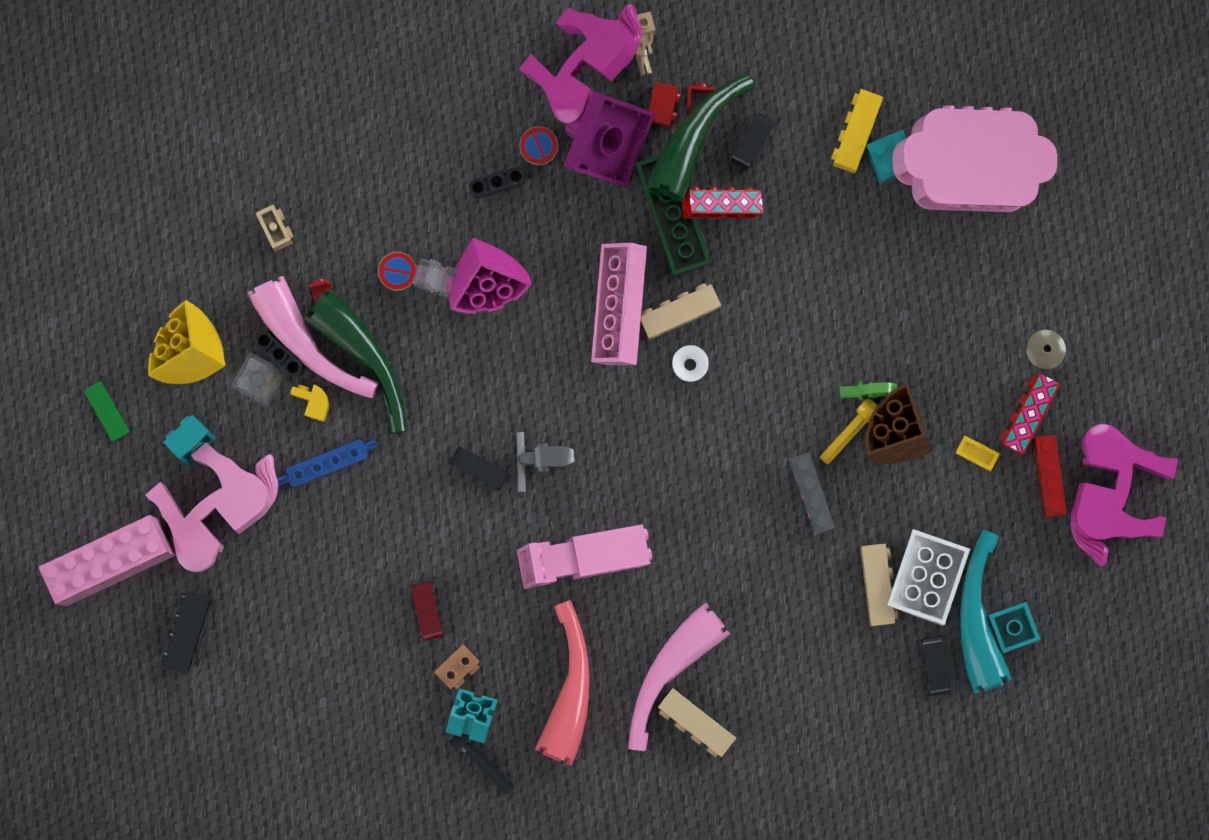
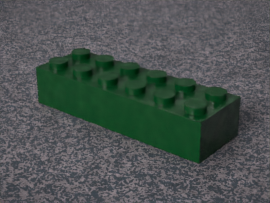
[635,155,711,278]

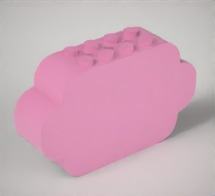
[892,106,1057,212]

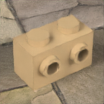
[256,204,294,252]

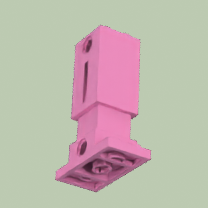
[517,524,652,590]

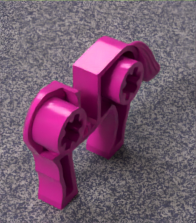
[519,4,642,129]
[1071,424,1178,567]

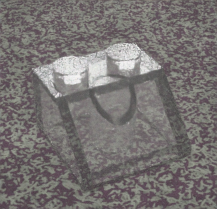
[230,352,286,408]

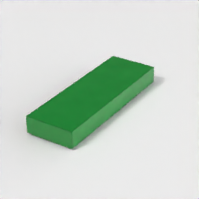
[83,381,131,442]

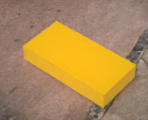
[955,435,1000,472]

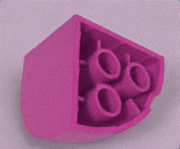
[449,238,532,314]

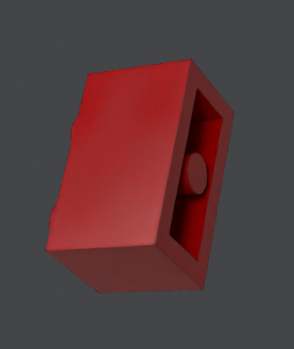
[649,82,681,128]

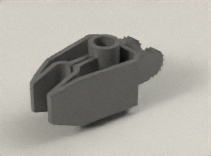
[518,443,575,472]

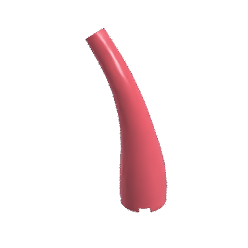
[535,600,589,766]

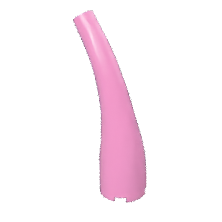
[248,276,378,399]
[628,603,730,751]

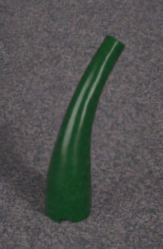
[647,74,754,201]
[304,289,408,434]

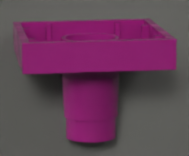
[564,91,655,188]

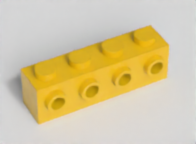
[831,89,883,174]

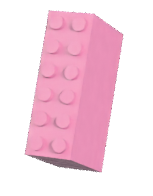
[39,515,176,606]

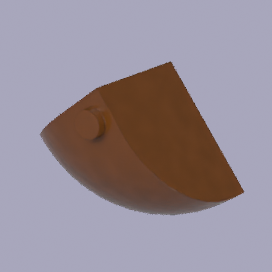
[865,383,932,464]

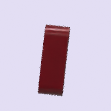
[411,581,443,642]

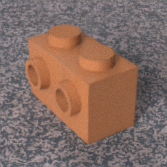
[434,644,480,690]

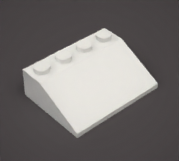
[887,529,970,626]

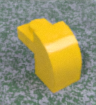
[290,385,329,422]

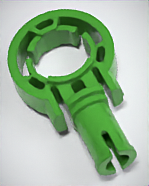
[840,381,897,401]

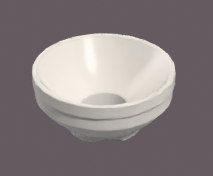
[672,345,709,382]

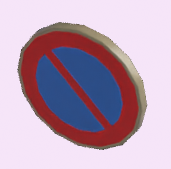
[519,126,559,165]
[378,252,417,291]

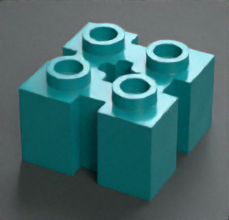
[446,688,497,743]

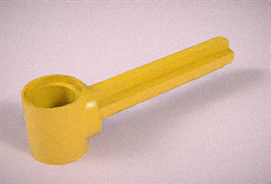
[820,397,878,465]

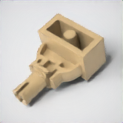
[617,11,656,77]

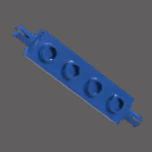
[277,439,378,487]

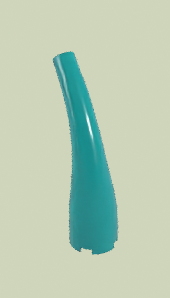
[960,530,1012,694]

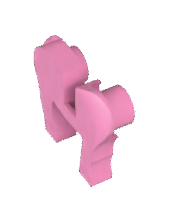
[146,443,278,572]

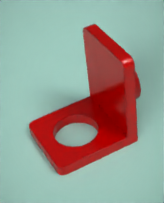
[687,83,715,111]
[309,279,332,303]

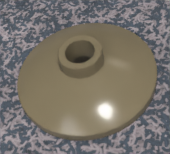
[1026,330,1066,369]

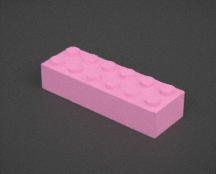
[591,243,647,365]

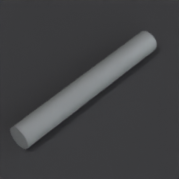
[516,432,526,492]

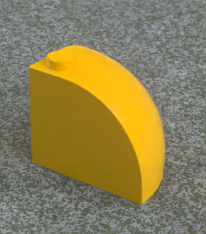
[148,300,225,384]

